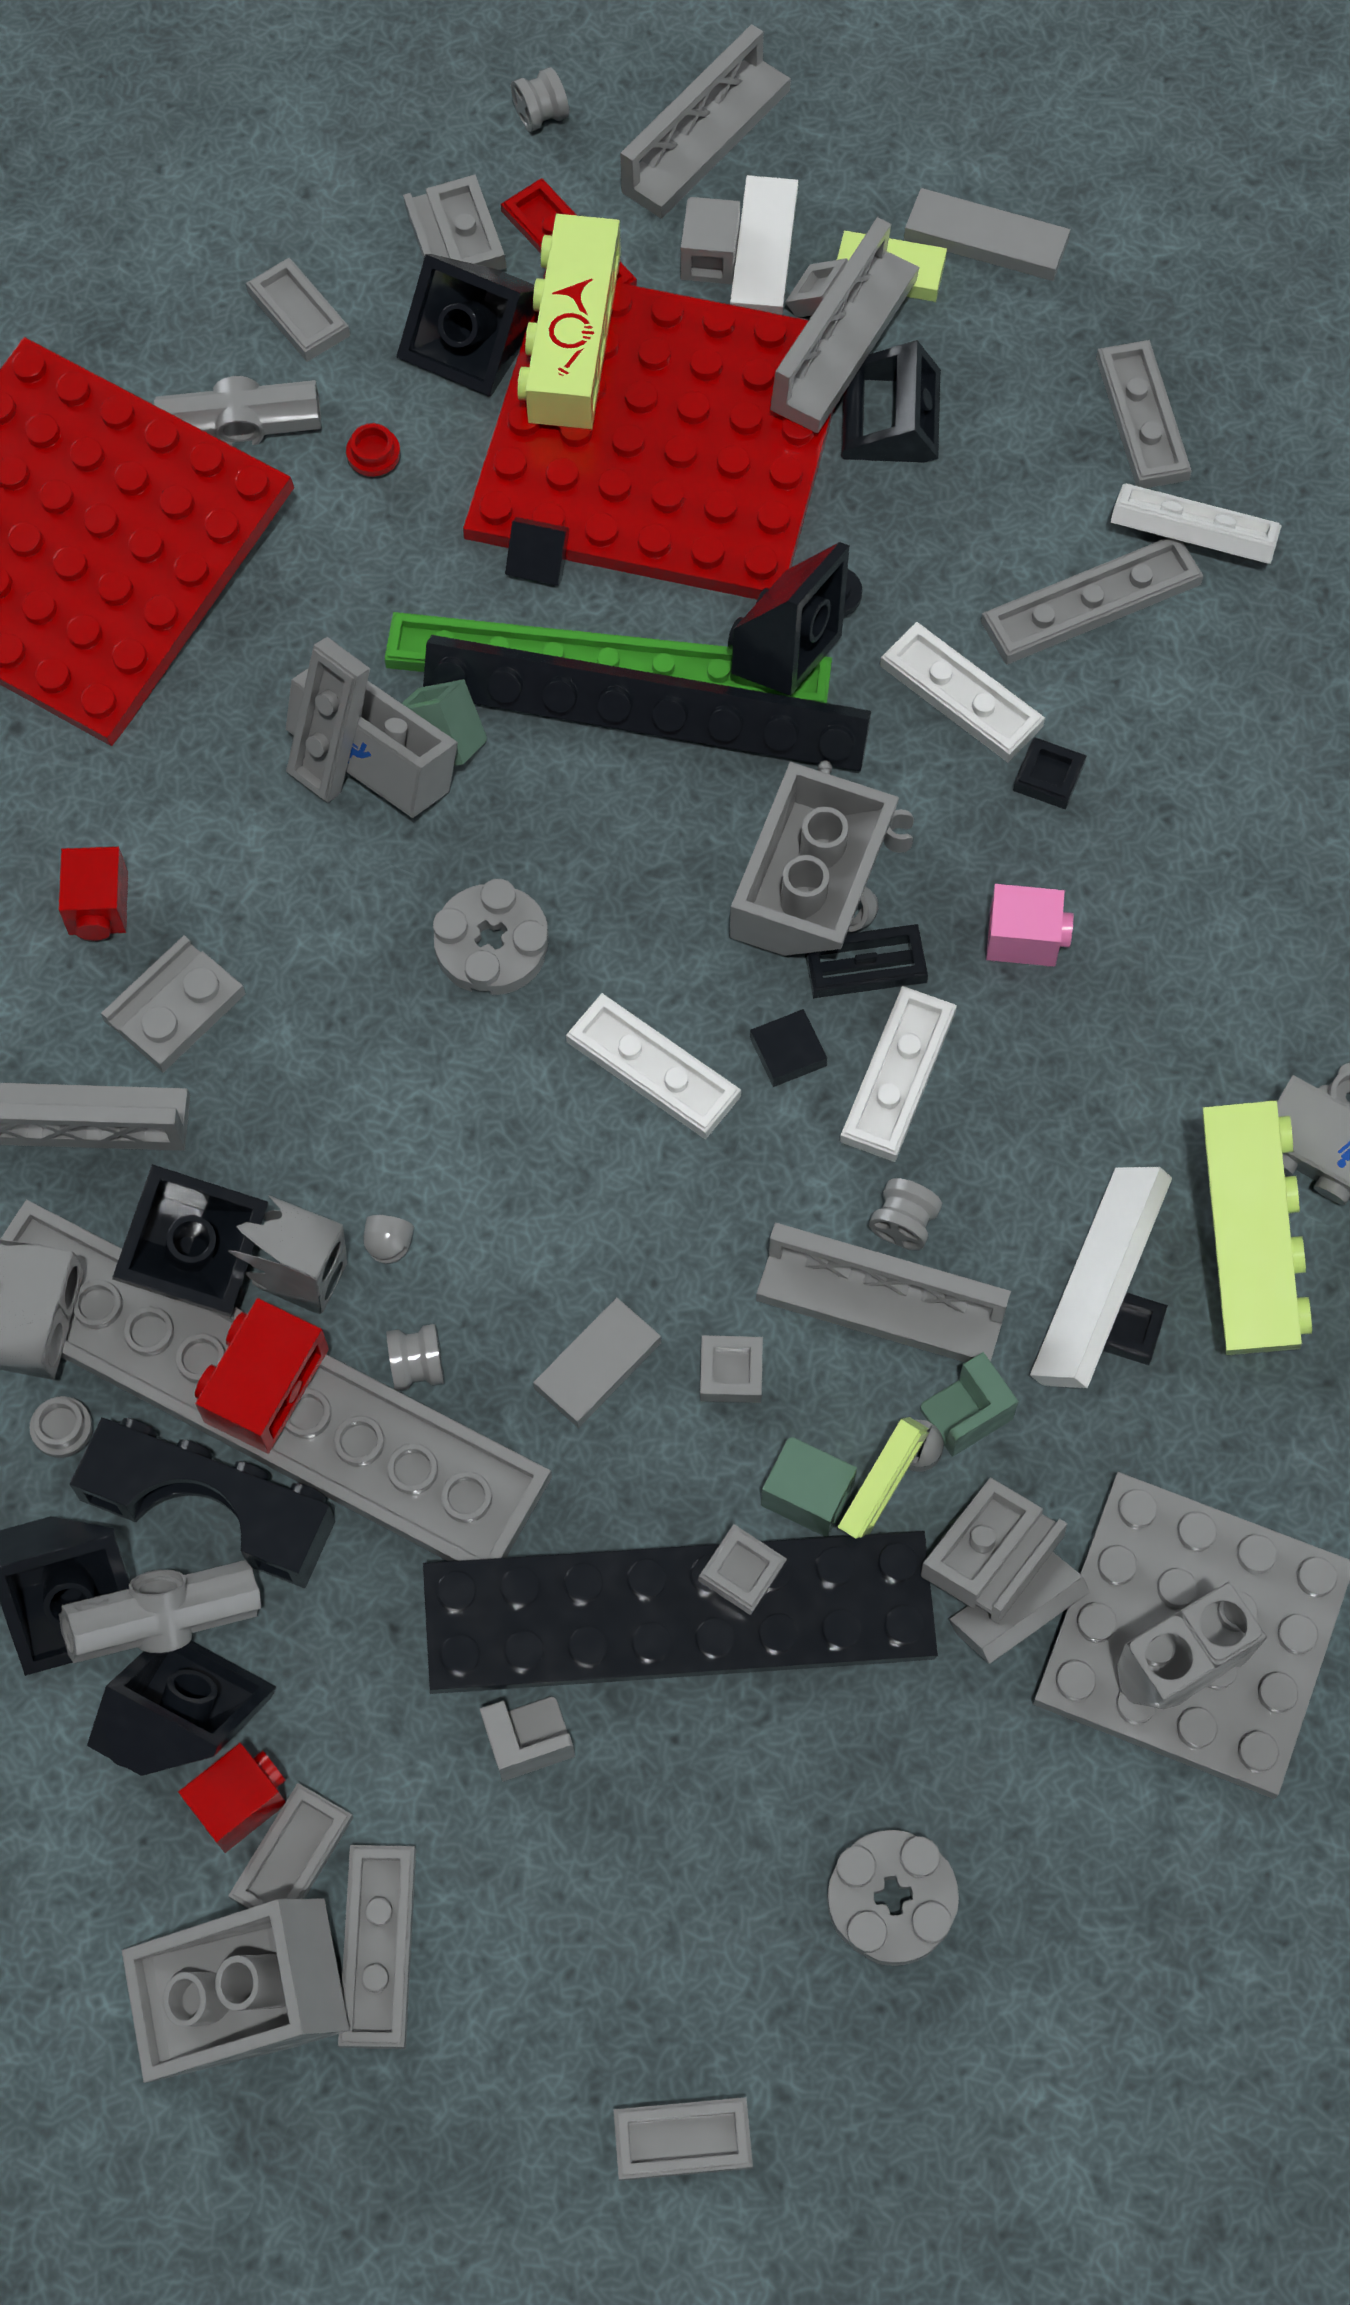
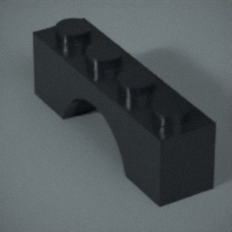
[70,1417,335,1588]

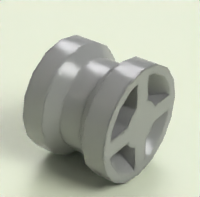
[511,67,569,132]
[869,1178,942,1250]
[386,1324,444,1391]

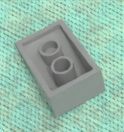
[122,1898,349,2083]

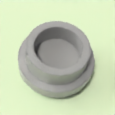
[29,1396,93,1458]

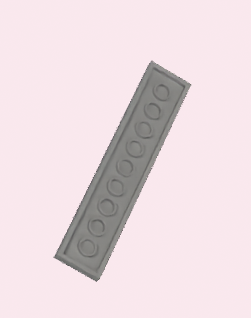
[0,1199,552,1561]

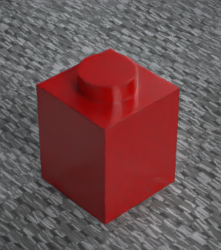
[59,846,128,941]
[178,1742,286,1853]

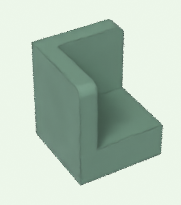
[401,679,487,766]
[920,1352,1019,1457]
[761,1437,857,1537]

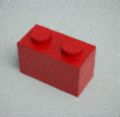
[195,1298,329,1454]

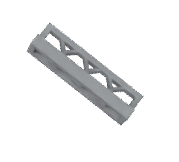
[620,24,791,219]
[770,217,919,433]
[0,1083,190,1151]
[756,1222,1011,1363]

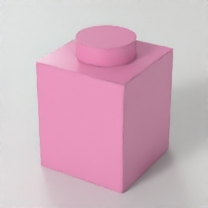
[986,884,1074,967]

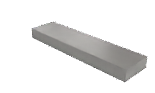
[981,537,1203,665]

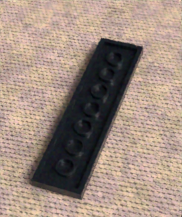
[423,1531,938,1694]

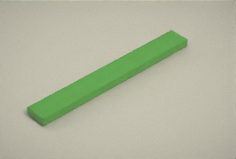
[384,612,832,703]

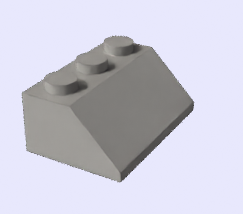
[730,762,899,956]

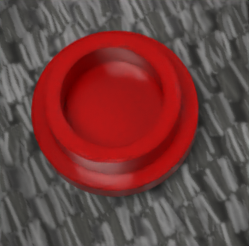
[346,423,401,477]

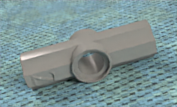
[154,376,322,446]
[59,1560,261,1663]

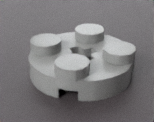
[433,879,548,995]
[827,1830,959,1966]

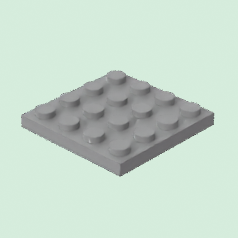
[1033,1472,1350,1799]

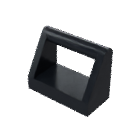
[841,340,941,463]

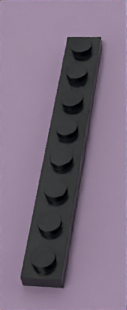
[423,635,872,771]

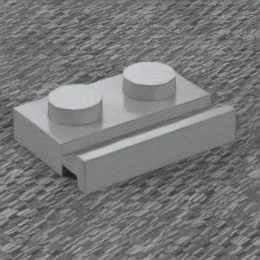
[403,175,507,270]
[101,935,246,1073]
[921,1477,1067,1624]

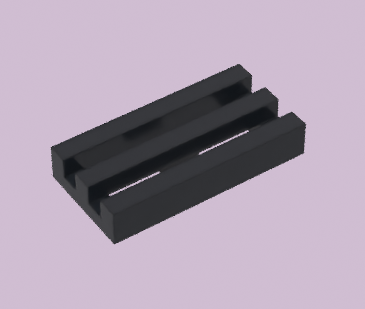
[805,924,928,999]

